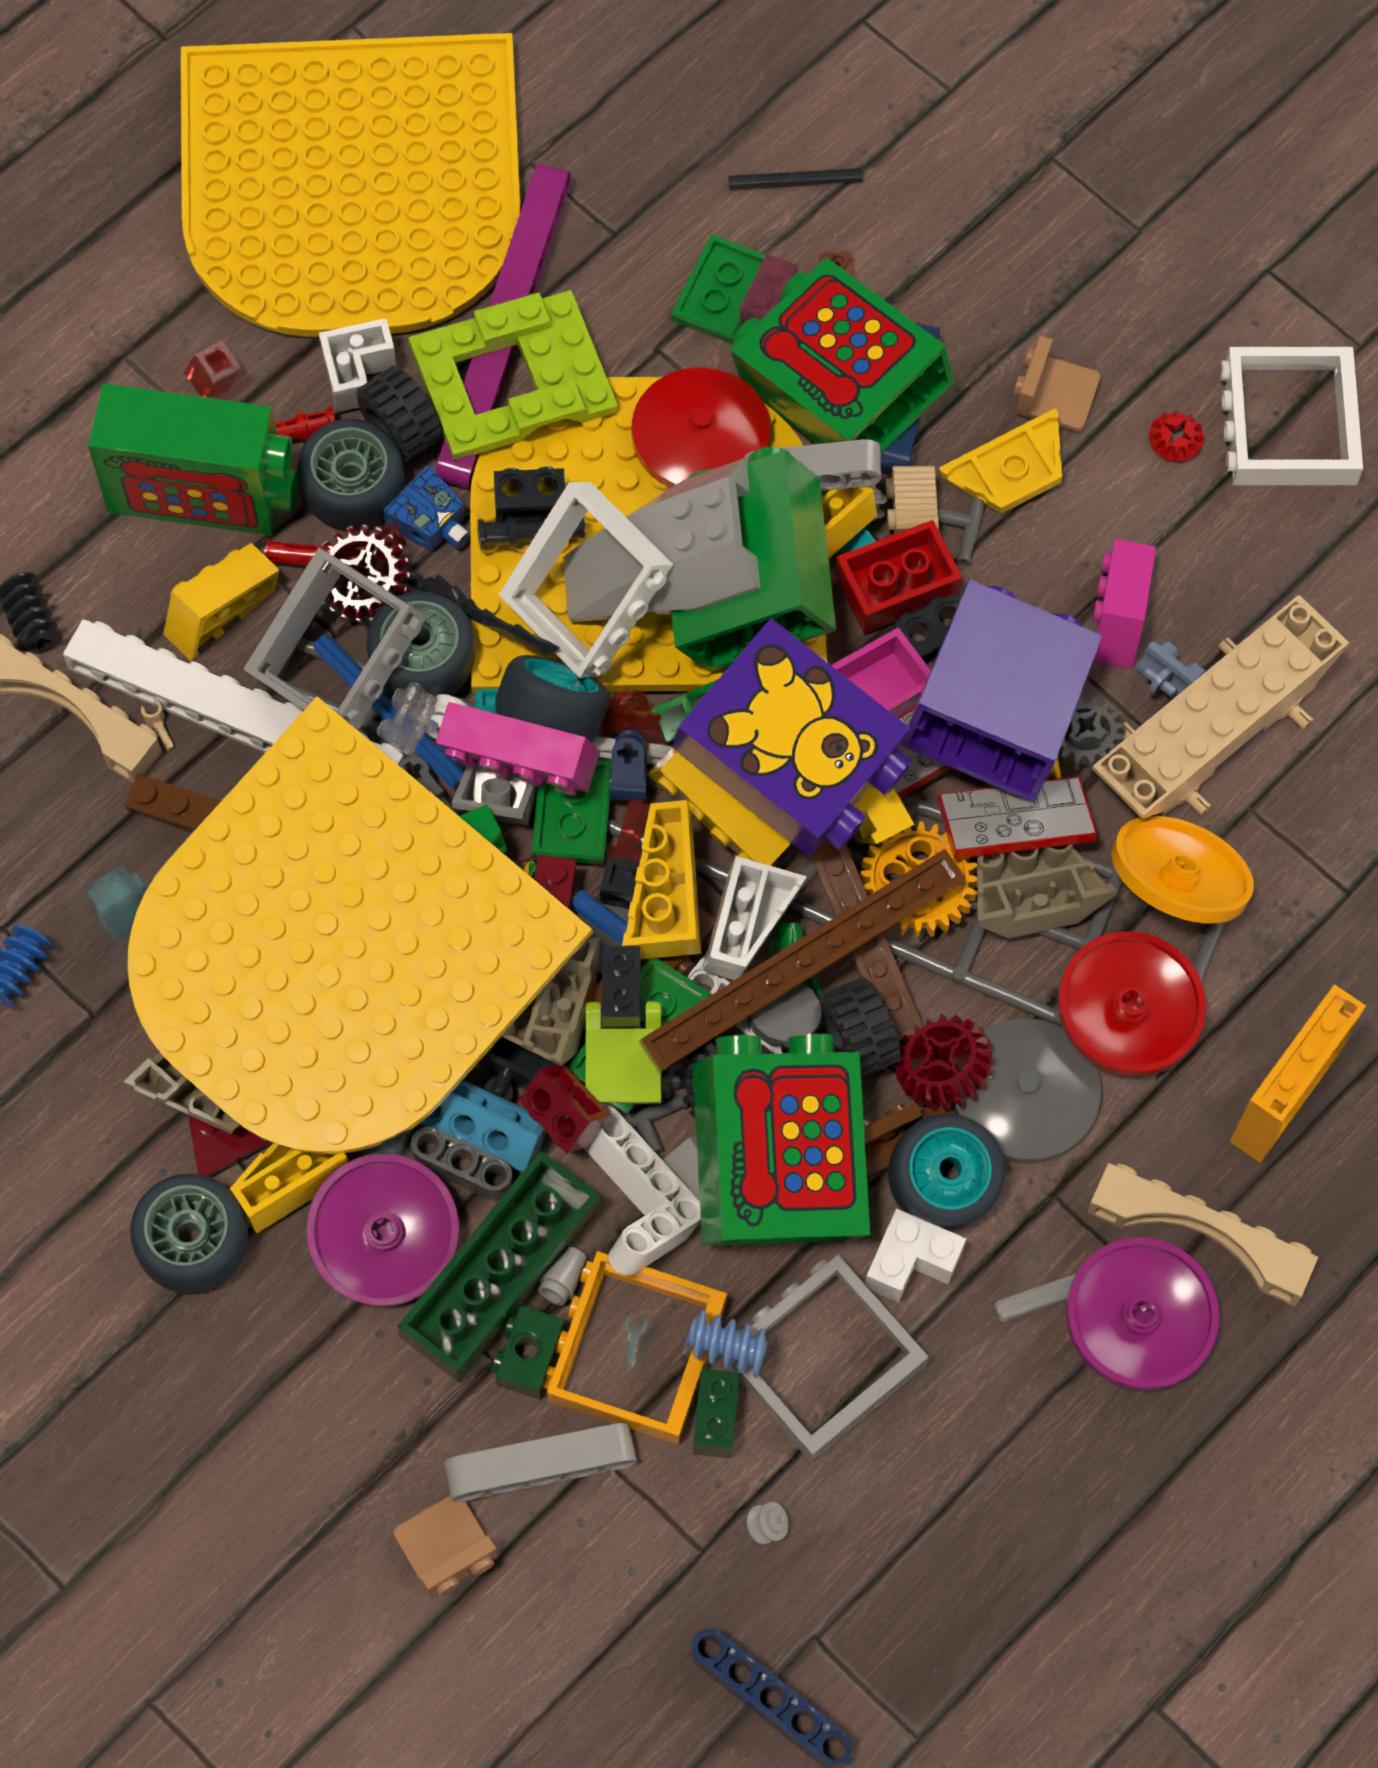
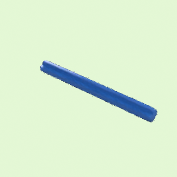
[313,634,464,789]

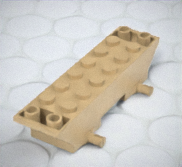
[1092,595,1349,819]

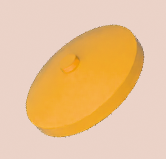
[1111,816,1254,923]

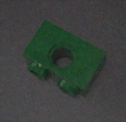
[492,1306,565,1400]
[693,1368,740,1459]

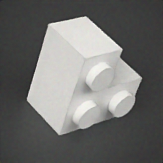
[319,318,396,412]
[865,1209,966,1303]

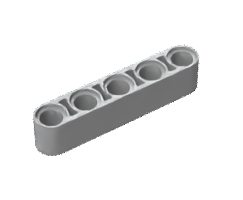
[444,1423,637,1502]

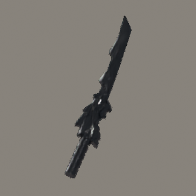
[385,562,560,655]

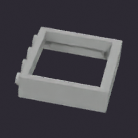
[244,548,427,730]
[721,1255,929,1463]

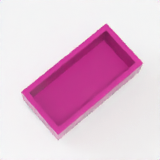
[831,627,930,718]
[436,702,600,796]

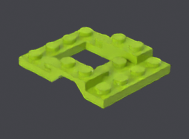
[408,290,618,461]

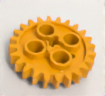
[860,821,977,938]

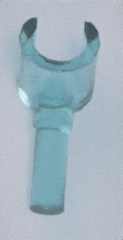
[624,1311,648,1367]

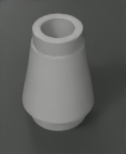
[538,1247,587,1306]

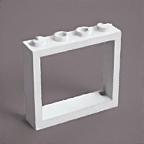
[1220,347,1363,485]
[499,482,673,678]

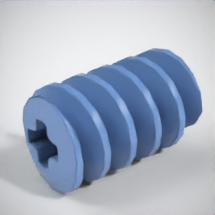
[683,1309,768,1378]

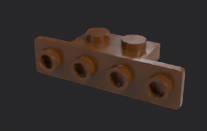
[864,1102,955,1178]

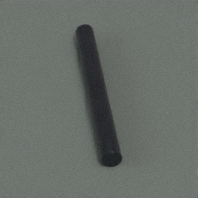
[728,168,862,189]

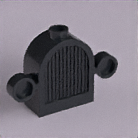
[479,1036,556,1102]

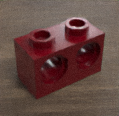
[518,1064,611,1154]

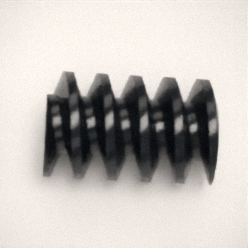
[0,572,63,653]

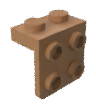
[1013,336,1100,431]
[394,1496,498,1599]

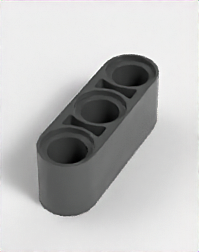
[411,1127,513,1201]

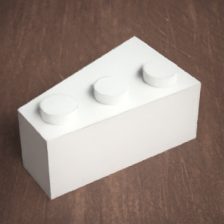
[703,856,807,980]

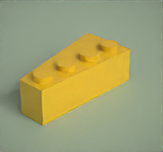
[647,748,791,866]
[622,800,701,959]

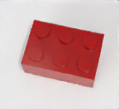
[835,520,963,634]

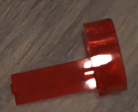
[602,689,662,734]
[605,799,650,867]

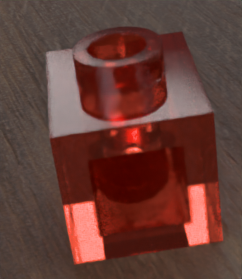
[184,340,241,398]

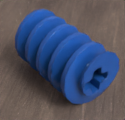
[0,924,54,1008]

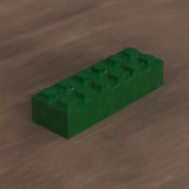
[397,1151,600,1383]

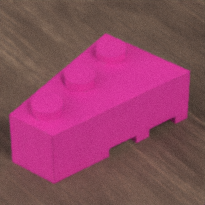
[1092,539,1156,669]

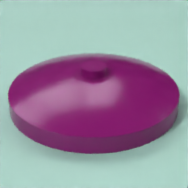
[307,1154,459,1307]
[1066,1237,1219,1391]

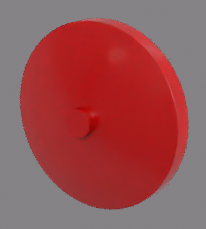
[631,367,771,488]
[1057,931,1206,1076]

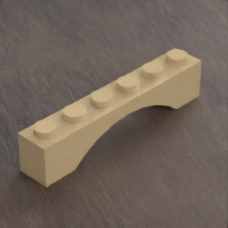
[0,634,162,784]
[1087,1163,1318,1306]

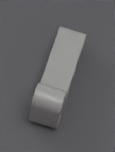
[744,439,881,491]

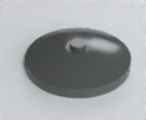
[953,1018,1101,1164]

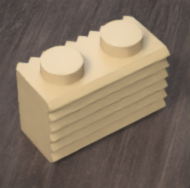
[885,466,939,534]

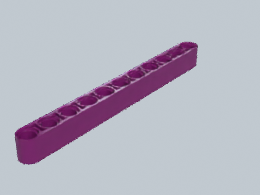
[436,163,571,488]

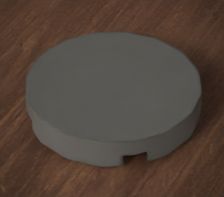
[748,983,822,1047]

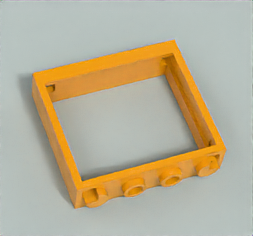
[1230,984,1366,1163]
[543,1251,727,1445]

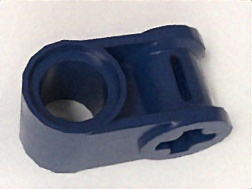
[610,729,648,801]

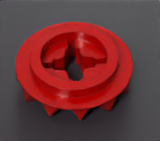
[1149,409,1205,462]

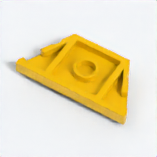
[939,408,1062,514]

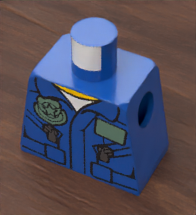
[383,465,471,551]

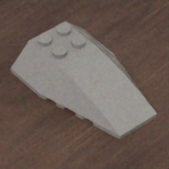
[563,459,760,622]

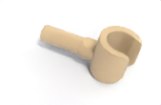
[141,700,175,751]

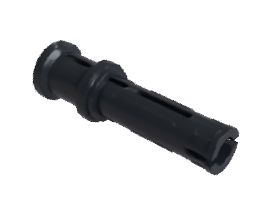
[477,516,585,551]

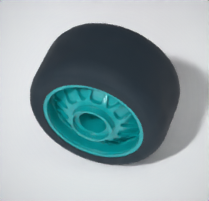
[495,655,609,743]
[888,1114,1005,1230]

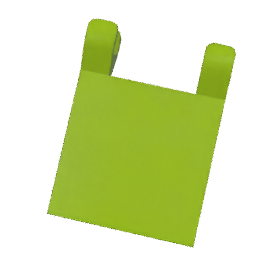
[586,1002,662,1104]

